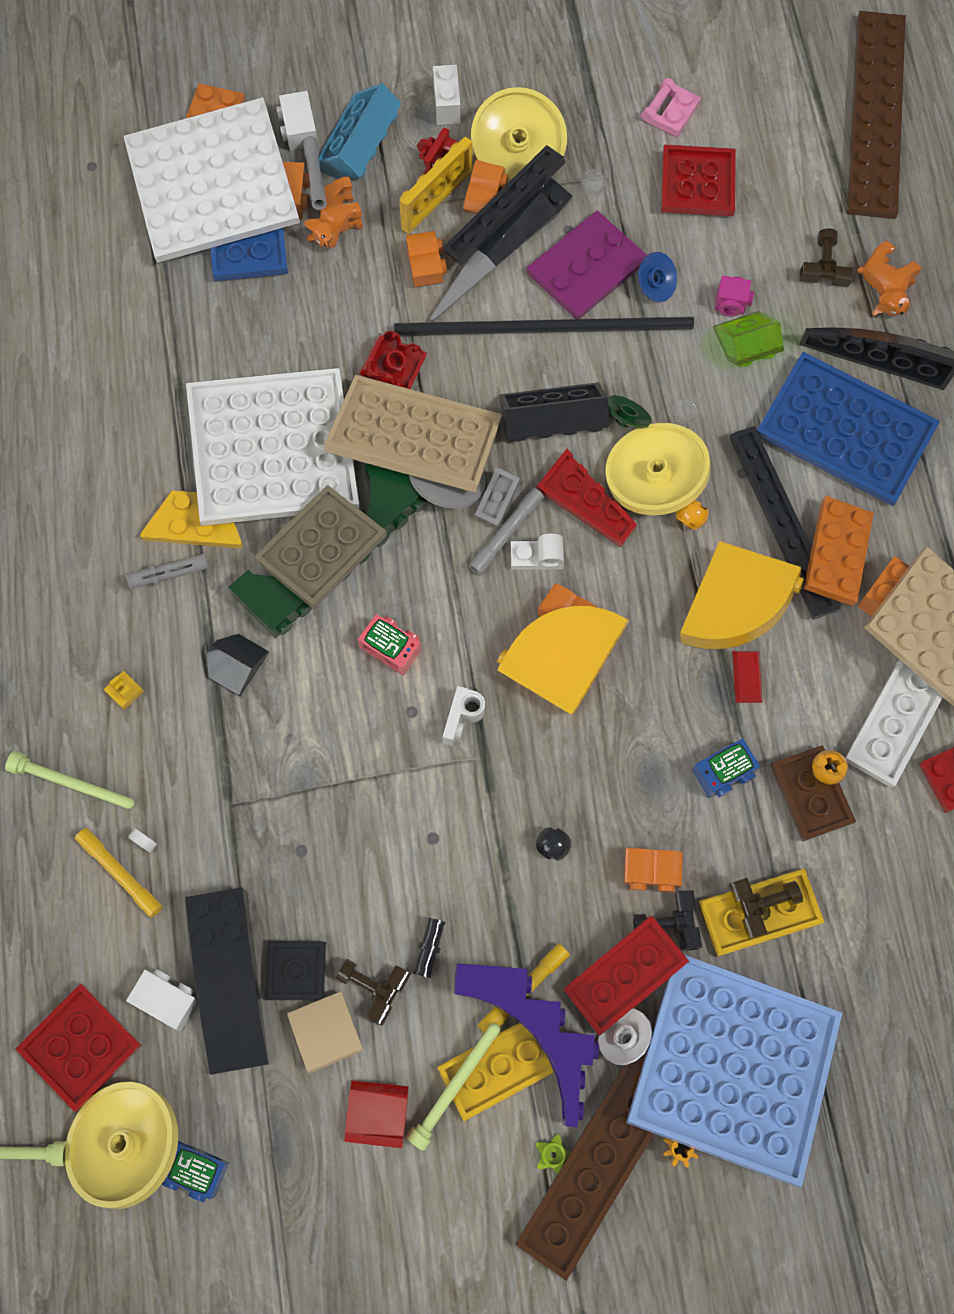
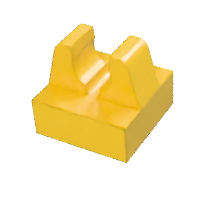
[104,671,144,710]

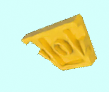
[140,490,243,549]

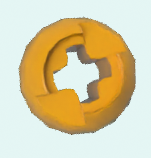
[675,500,709,530]
[812,750,848,785]

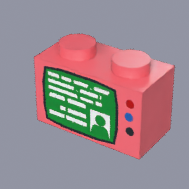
[358,614,422,676]

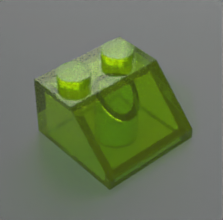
[713,311,784,367]

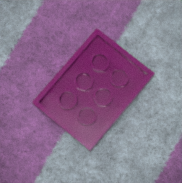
[526,210,647,319]

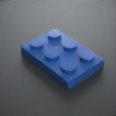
[211,228,288,281]

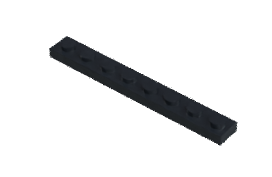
[729,426,839,620]

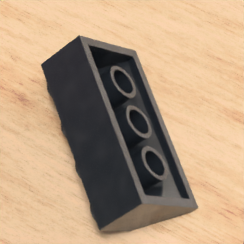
[499,382,609,442]

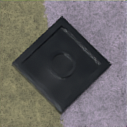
[266,941,327,1001]

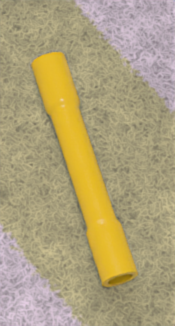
[75,828,163,918]
[477,943,570,1033]

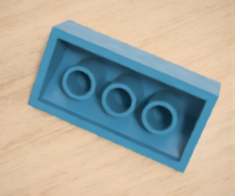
[319,83,402,180]

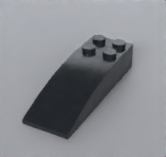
[185,887,269,1075]

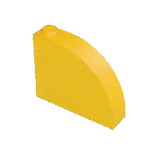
[680,541,804,649]
[497,606,630,715]

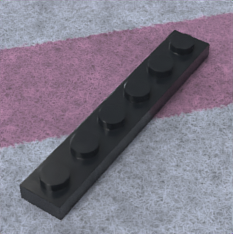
[443,145,566,266]

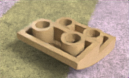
[287,991,364,1073]

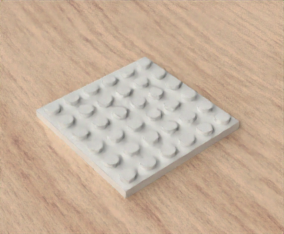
[123,97,300,263]
[186,368,359,526]

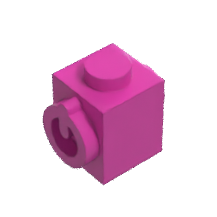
[714,275,754,317]

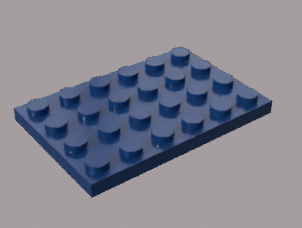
[757,352,940,506]

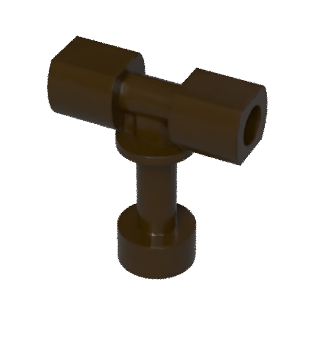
[799,228,853,287]
[729,878,803,939]
[336,959,411,1027]

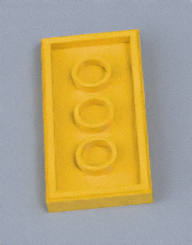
[697,868,825,957]
[437,1023,554,1121]

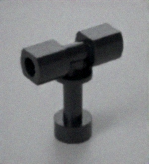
[633,890,702,951]

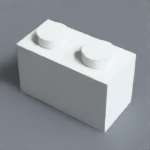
[433,65,460,125]
[276,91,318,151]
[126,968,198,1031]

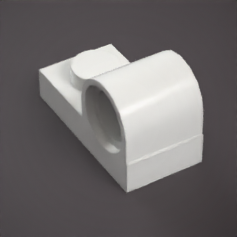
[510,534,564,570]
[442,686,485,746]

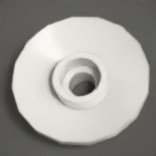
[598,1009,652,1065]

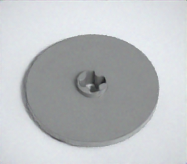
[409,472,486,509]

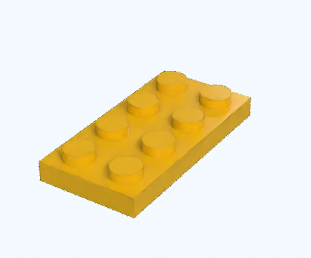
[399,136,473,235]

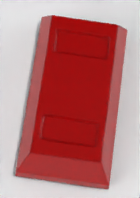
[732,651,763,703]

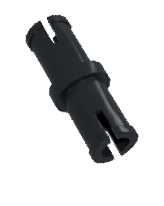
[413,917,446,979]

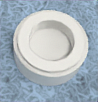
[129,828,157,852]

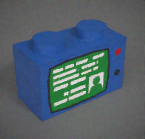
[692,738,761,798]
[161,1141,230,1202]

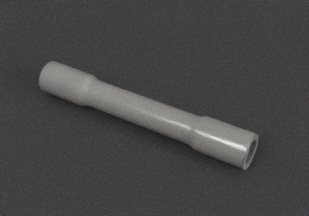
[303,136,327,210]
[468,488,544,575]

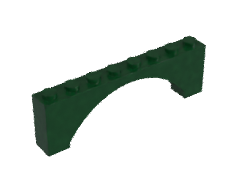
[228,463,427,639]

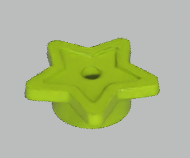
[536,1134,571,1174]

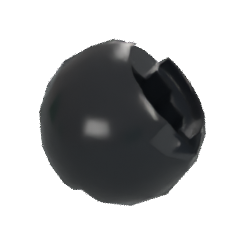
[536,827,571,861]

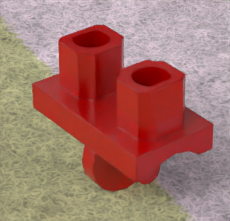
[417,127,458,174]

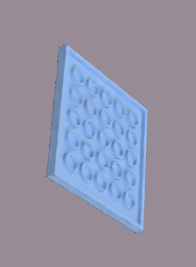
[626,955,842,1188]

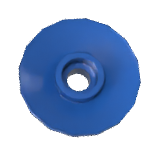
[638,252,677,303]

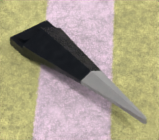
[430,177,573,322]

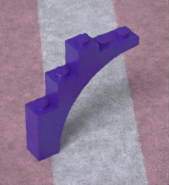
[454,963,599,1127]

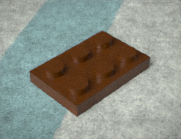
[770,745,856,842]

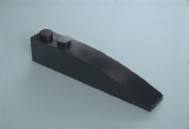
[799,327,954,390]

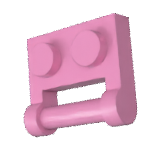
[641,78,701,138]

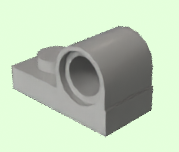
[475,467,523,526]

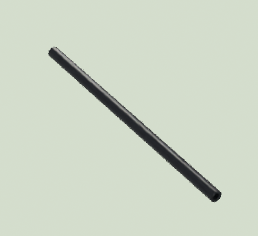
[394,317,694,336]

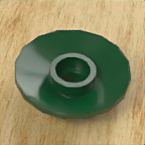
[608,395,652,428]

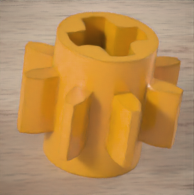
[662,1138,699,1168]

